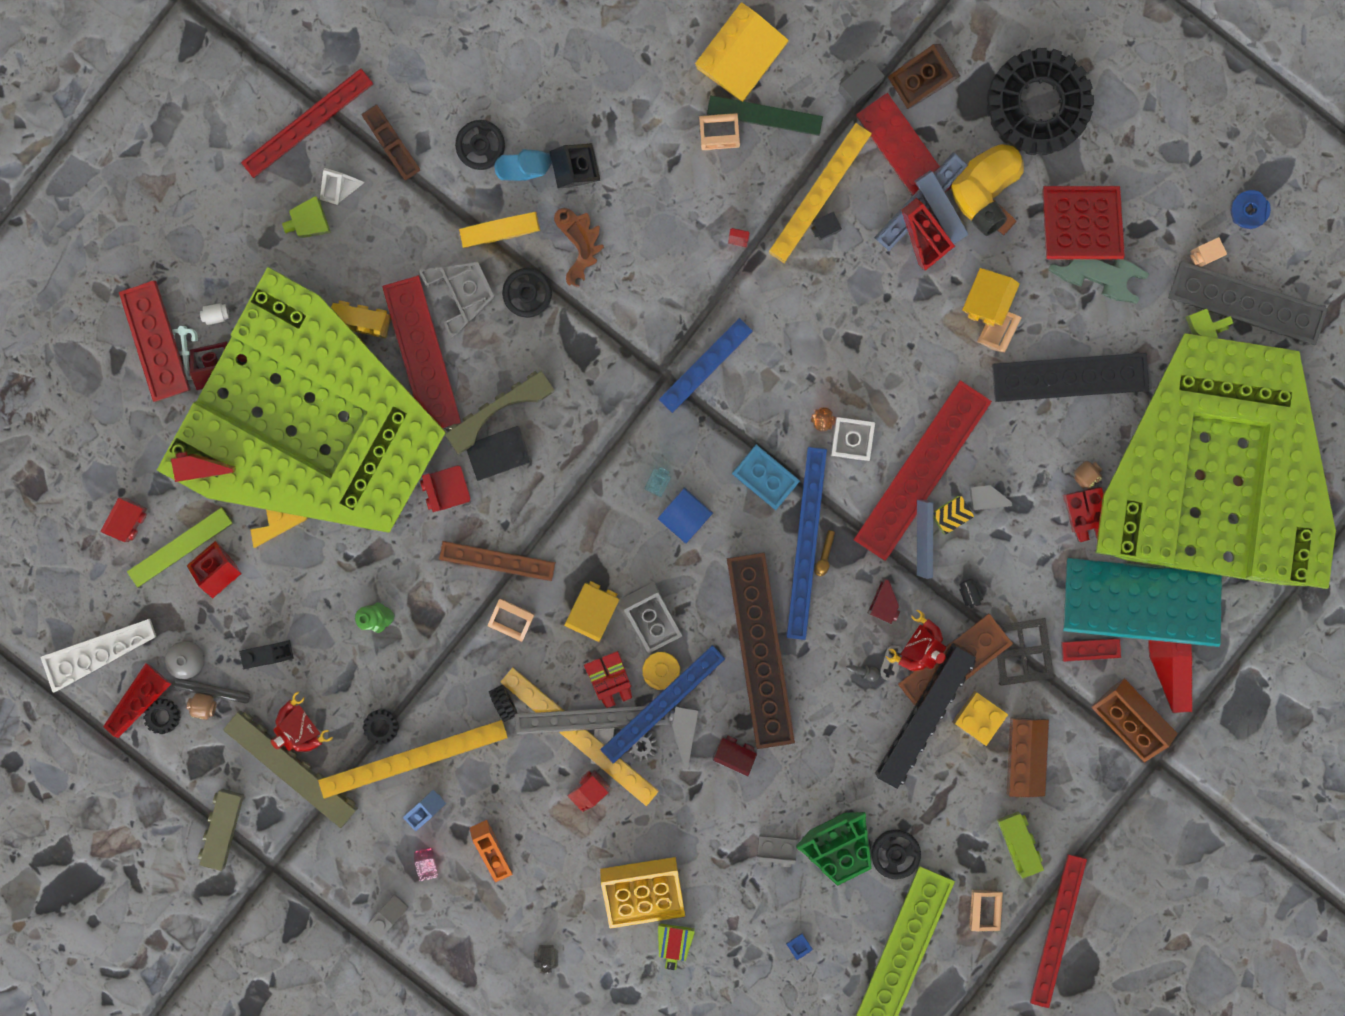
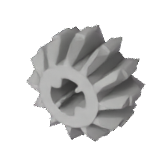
[627,731,658,762]

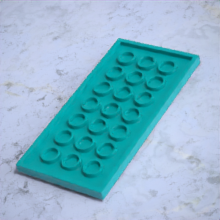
[1063,558,1222,647]

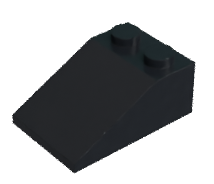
[467,426,532,481]

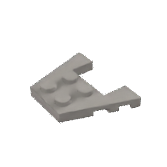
[418,262,495,338]

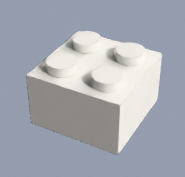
[830,417,875,461]

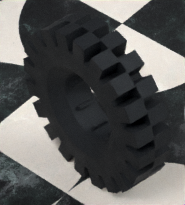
[987,48,1094,155]

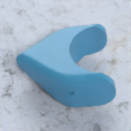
[495,149,552,181]

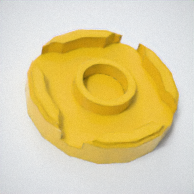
[642,652,680,690]

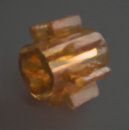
[811,407,836,431]

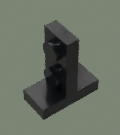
[239,640,294,670]

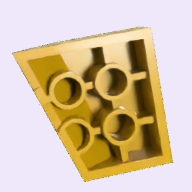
[331,300,391,339]

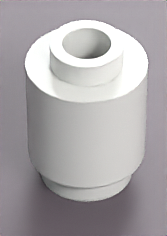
[200,303,230,325]

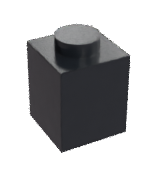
[811,212,842,241]

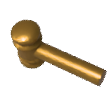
[814,530,835,576]

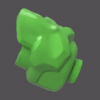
[355,602,395,633]

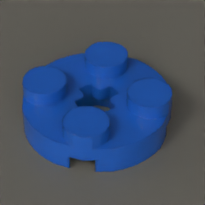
[1230,190,1271,229]

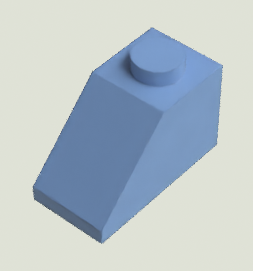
[403,790,446,831]

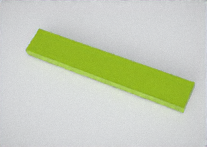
[127,507,233,588]

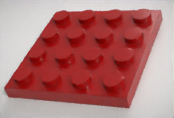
[1042,186,1125,259]

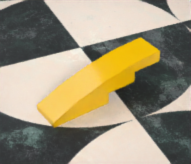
[459,212,540,248]

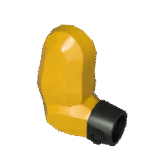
[951,144,1024,236]

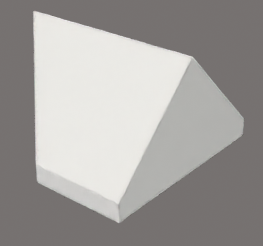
[320,168,365,205]

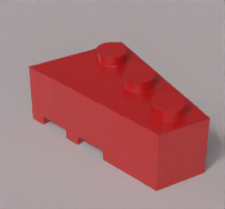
[901,198,955,271]
[567,770,610,812]

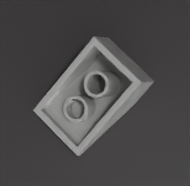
[620,582,682,654]

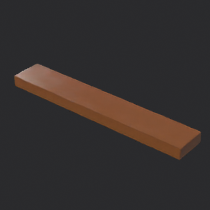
[439,541,556,581]

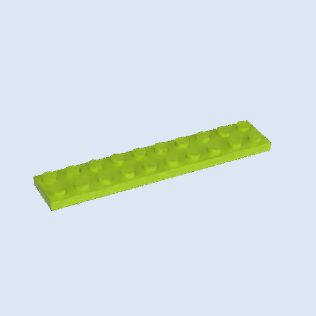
[856,866,955,1016]

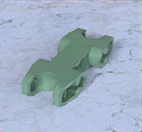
[1048,259,1149,304]

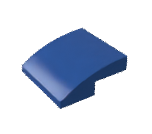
[657,488,713,543]

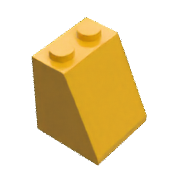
[564,581,620,642]

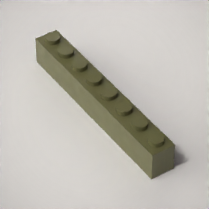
[223,711,358,828]

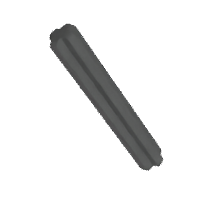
[174,679,250,703]

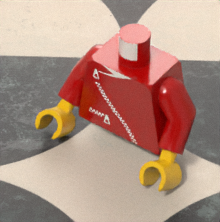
[885,610,946,671]
[271,691,333,752]

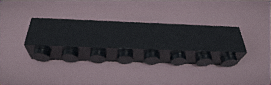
[875,643,976,789]

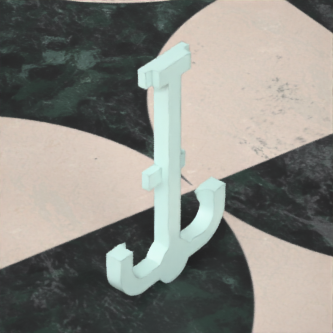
[172,326,198,380]

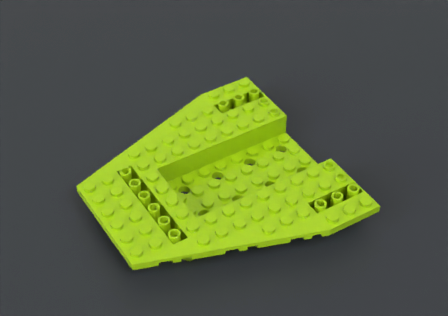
[157,267,446,533]
[1095,333,1336,589]

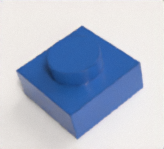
[786,933,813,960]

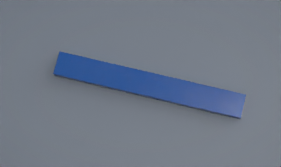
[600,645,725,764]

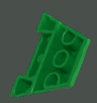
[796,812,872,886]

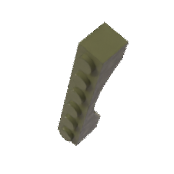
[445,371,554,455]

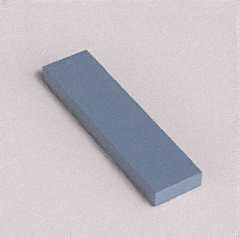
[915,170,969,244]
[917,499,933,579]

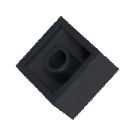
[549,143,600,188]

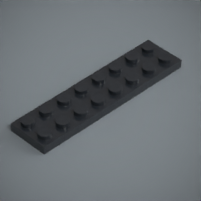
[992,353,1149,402]

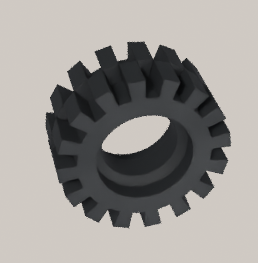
[489,684,518,722]
[143,699,181,734]
[363,709,399,745]

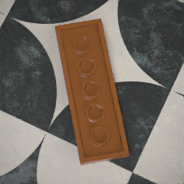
[898,613,1013,705]

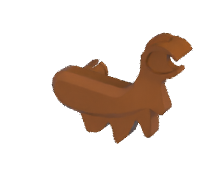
[554,208,604,287]

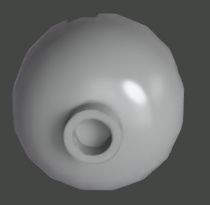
[165,641,204,679]

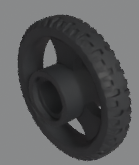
[455,120,505,170]
[502,268,552,318]
[871,829,921,879]

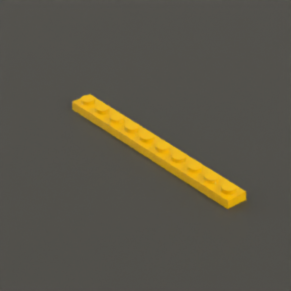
[500,667,659,806]
[318,720,508,798]

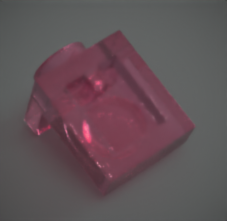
[414,848,438,881]

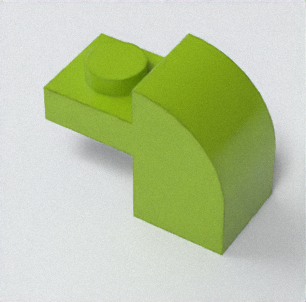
[1186,309,1233,338]

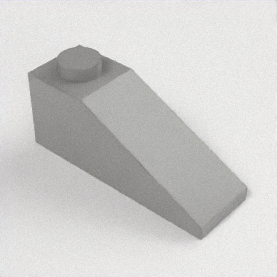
[669,705,698,768]

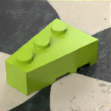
[997,811,1044,879]

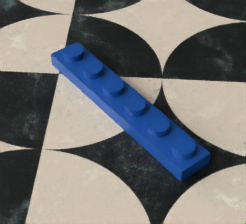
[659,318,753,413]

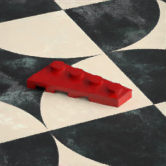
[103,663,171,738]

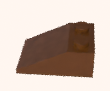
[888,44,960,109]

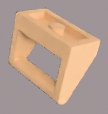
[699,113,740,150]
[977,312,1021,353]
[488,598,535,642]
[969,890,1003,931]

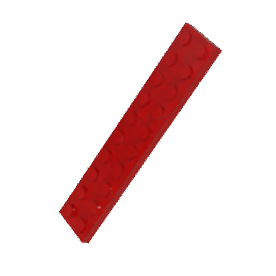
[853,380,992,561]

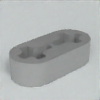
[880,645,903,681]

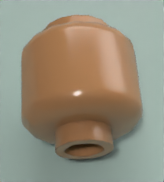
[1074,461,1102,489]
[186,693,217,720]

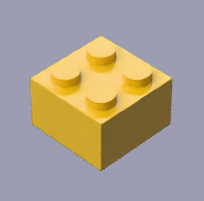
[953,691,1008,746]

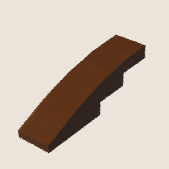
[361,104,421,181]

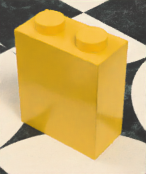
[962,268,1020,327]

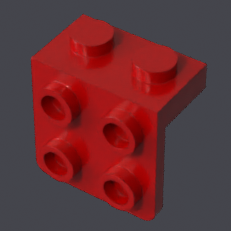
[420,466,471,512]

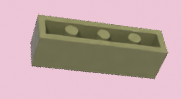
[198,789,244,871]

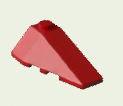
[1148,640,1192,713]

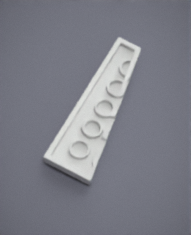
[41,619,157,692]

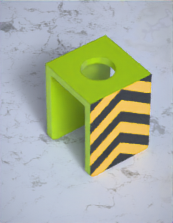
[933,496,974,535]

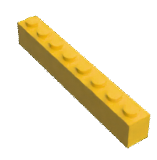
[769,123,872,264]

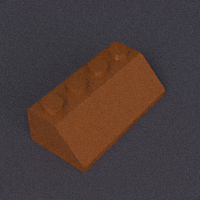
[1091,678,1178,763]
[1006,717,1049,797]

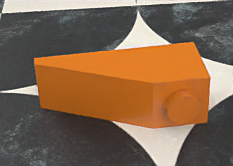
[469,820,513,882]

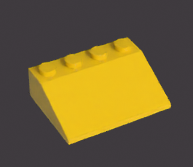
[695,2,789,102]
[600,857,685,928]

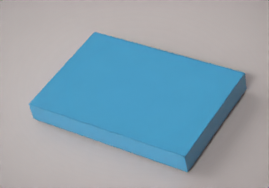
[732,445,800,510]

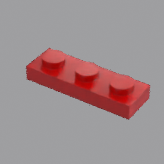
[1061,638,1121,662]

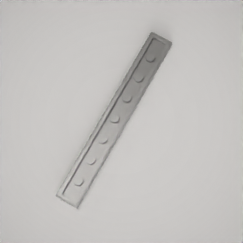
[514,706,669,734]

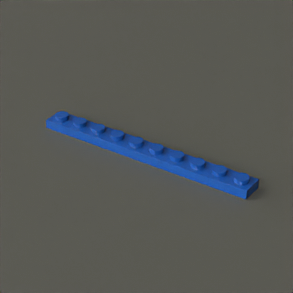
[786,447,827,640]

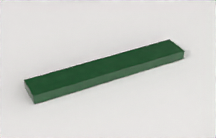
[707,95,823,136]

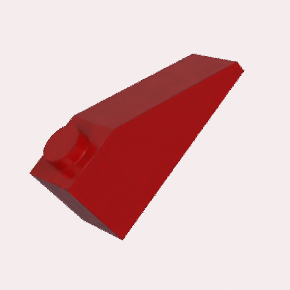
[171,451,236,482]

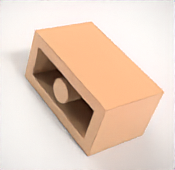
[1190,237,1227,267]

